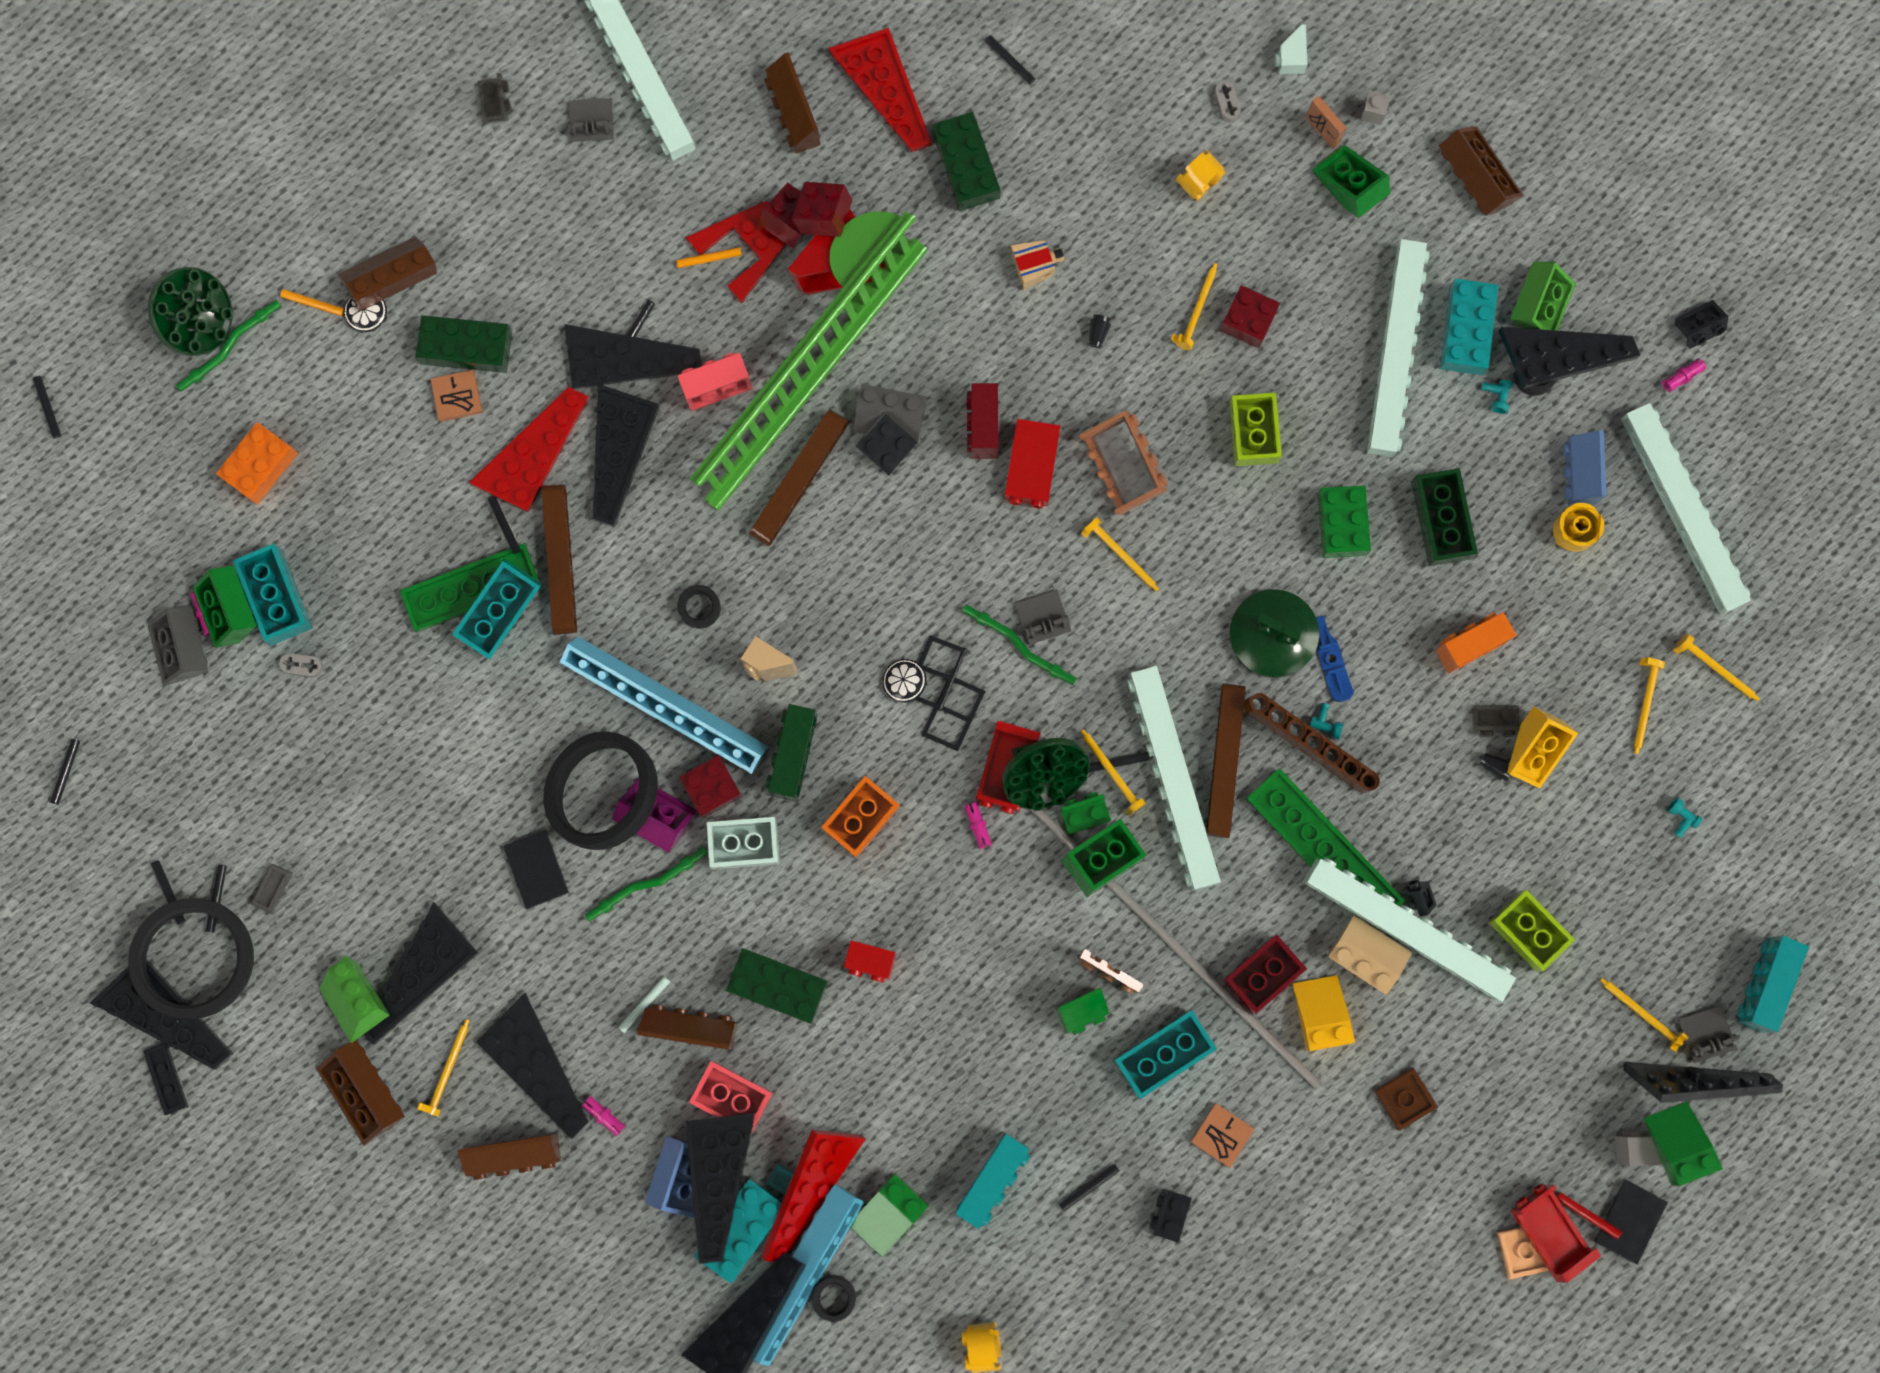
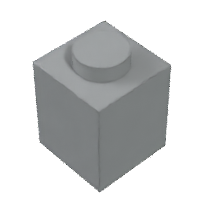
[1360,90,1390,125]

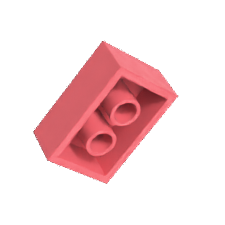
[677,353,753,411]
[689,1061,774,1134]

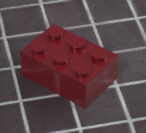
[967,383,999,459]
[1223,934,1307,1015]

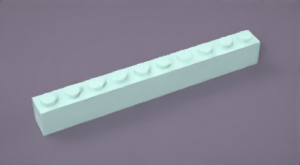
[584,0,696,160]
[1367,239,1429,457]
[1621,403,1751,615]
[1127,666,1221,891]
[1303,857,1516,1002]

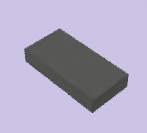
[251,863,293,914]

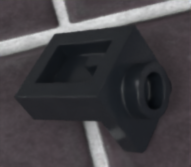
[1400,880,1437,916]

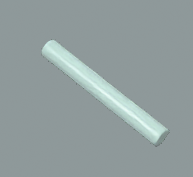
[618,976,671,1033]

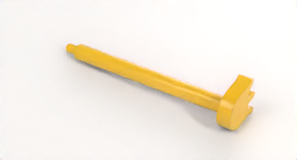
[1171,263,1217,350]
[1081,517,1159,592]
[1672,633,1759,701]
[1633,657,1665,754]
[1080,729,1146,816]
[1600,978,1688,1052]
[417,1019,469,1117]

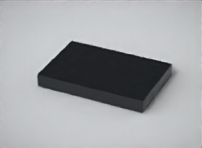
[503,830,570,910]
[1594,1179,1668,1265]

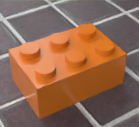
[216,422,298,505]
[1436,612,1517,674]
[821,776,900,859]

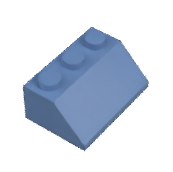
[1563,430,1607,506]
[645,1136,695,1218]

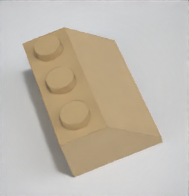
[741,636,798,681]
[1328,914,1412,995]

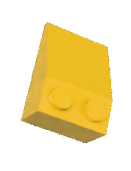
[1507,706,1578,788]
[1292,975,1355,1051]

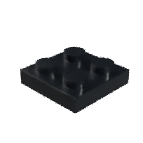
[856,413,918,475]

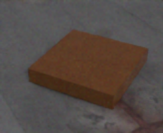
[1374,1067,1438,1131]

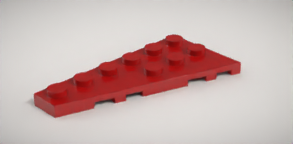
[828,28,932,152]
[469,387,589,512]
[761,1130,866,1262]

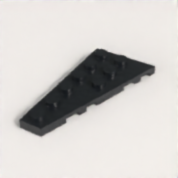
[564,324,702,389]
[1498,327,1641,389]
[593,384,660,527]
[364,902,479,1045]
[90,959,234,1070]
[476,993,589,1139]
[1623,1062,1783,1103]
[681,1252,806,1373]

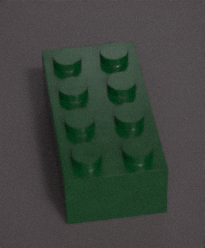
[932,111,1001,212]
[415,315,513,373]
[1411,468,1478,567]
[766,704,818,802]
[725,948,829,1024]

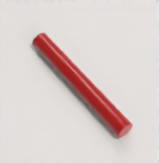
[1557,1192,1622,1239]

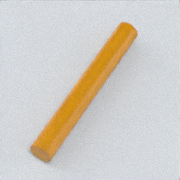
[676,247,742,268]
[280,289,344,317]

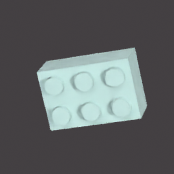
[707,817,780,870]

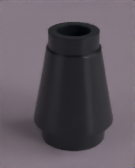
[1089,314,1111,348]
[1479,753,1510,782]

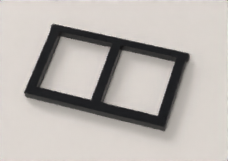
[916,635,967,711]
[921,675,986,752]

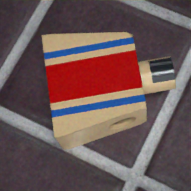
[1010,241,1065,290]

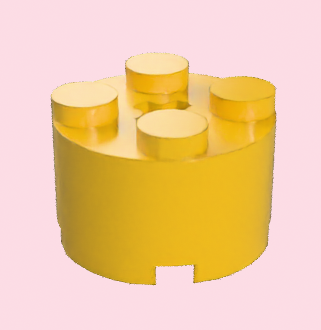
[1175,149,1226,201]
[1553,503,1604,552]
[962,1322,1002,1373]

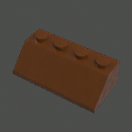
[764,52,820,154]
[1438,126,1524,216]
[338,237,437,311]
[637,1004,737,1050]
[316,1040,405,1145]
[458,1134,561,1180]

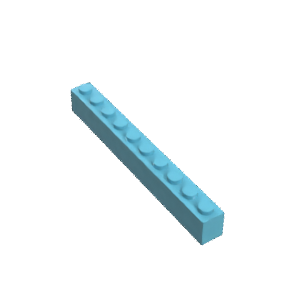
[560,637,769,774]

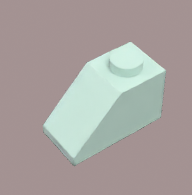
[1275,25,1307,74]

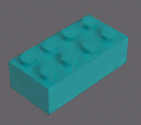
[1440,278,1499,376]
[232,543,313,646]
[452,559,542,660]
[1737,936,1810,1033]
[1113,1010,1217,1099]
[955,1132,1031,1229]
[694,1178,783,1284]

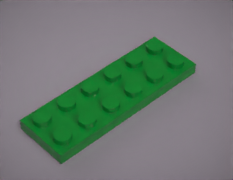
[400,543,540,633]

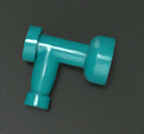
[1482,380,1513,414]
[1310,703,1344,740]
[1667,797,1703,838]

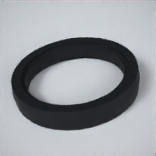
[543,731,658,850]
[128,898,254,1020]

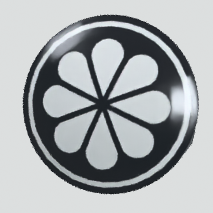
[343,297,387,333]
[882,659,927,703]

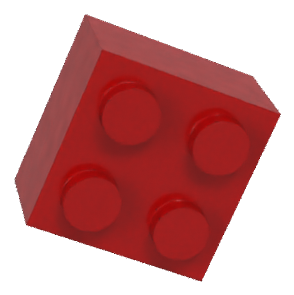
[844,940,896,983]

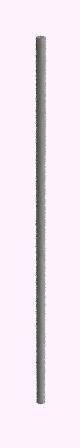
[1029,804,1322,1090]

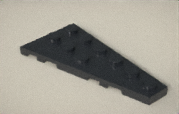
[686,1113,756,1264]

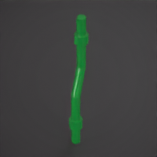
[176,299,282,392]
[962,604,1077,686]
[585,847,708,922]

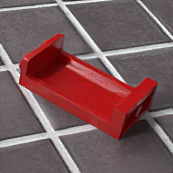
[1004,419,1061,509]
[975,721,1041,815]
[1510,1183,1601,1283]

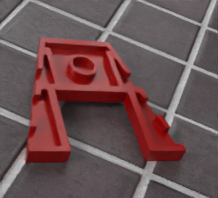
[686,200,787,304]

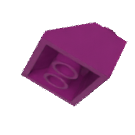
[612,778,697,853]

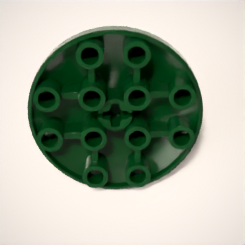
[148,267,233,356]
[1229,589,1319,678]
[1002,738,1090,811]

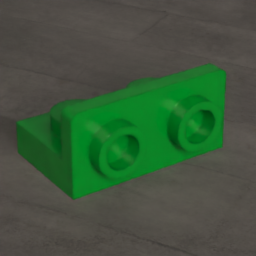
[1060,792,1111,835]

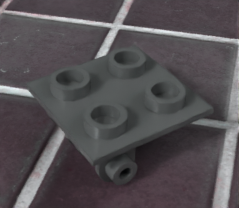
[568,98,614,142]
[1015,590,1071,645]
[1678,1005,1739,1063]

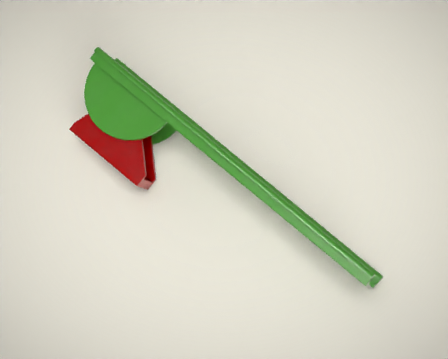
[690,210,928,511]

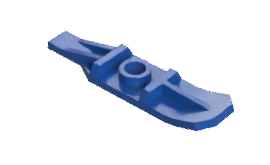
[1316,615,1354,702]

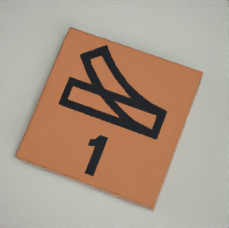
[1306,96,1346,149]
[431,370,483,422]
[1191,1103,1254,1168]

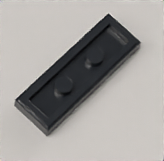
[143,1043,189,1116]

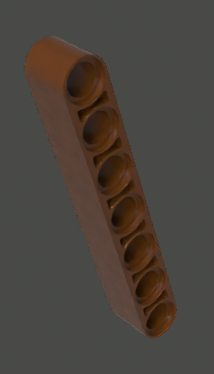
[749,409,849,547]
[542,484,577,635]
[1206,683,1246,838]
[1244,693,1380,793]

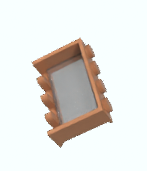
[1079,411,1168,515]

